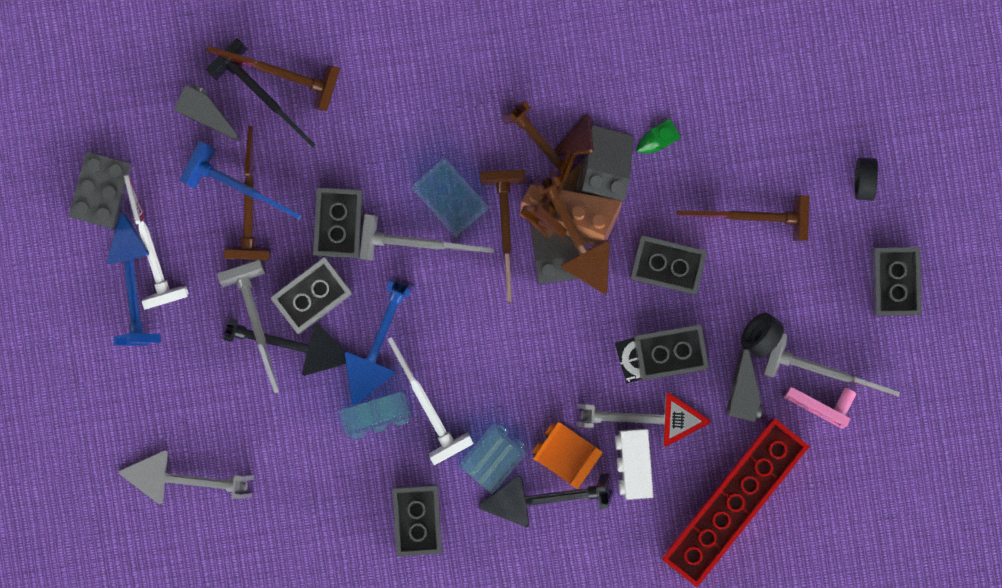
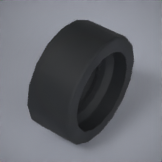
[854,157,878,201]
[741,312,784,357]

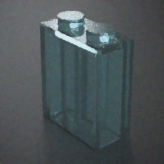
[458,423,527,494]

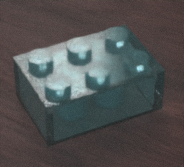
[411,157,489,239]
[338,391,413,440]

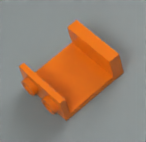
[532,421,603,490]

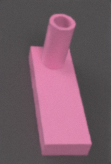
[783,387,856,429]

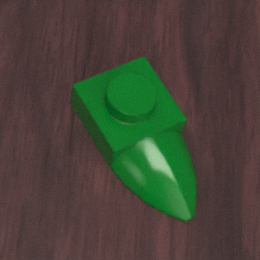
[636,119,681,154]

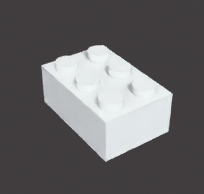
[615,428,653,500]

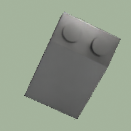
[174,84,242,142]
[575,125,634,201]
[530,223,579,284]
[725,349,763,422]

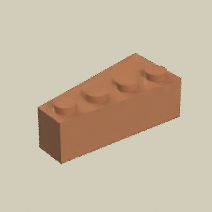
[520,184,622,246]

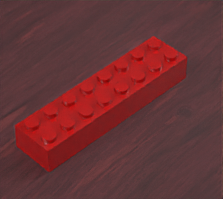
[660,417,810,588]

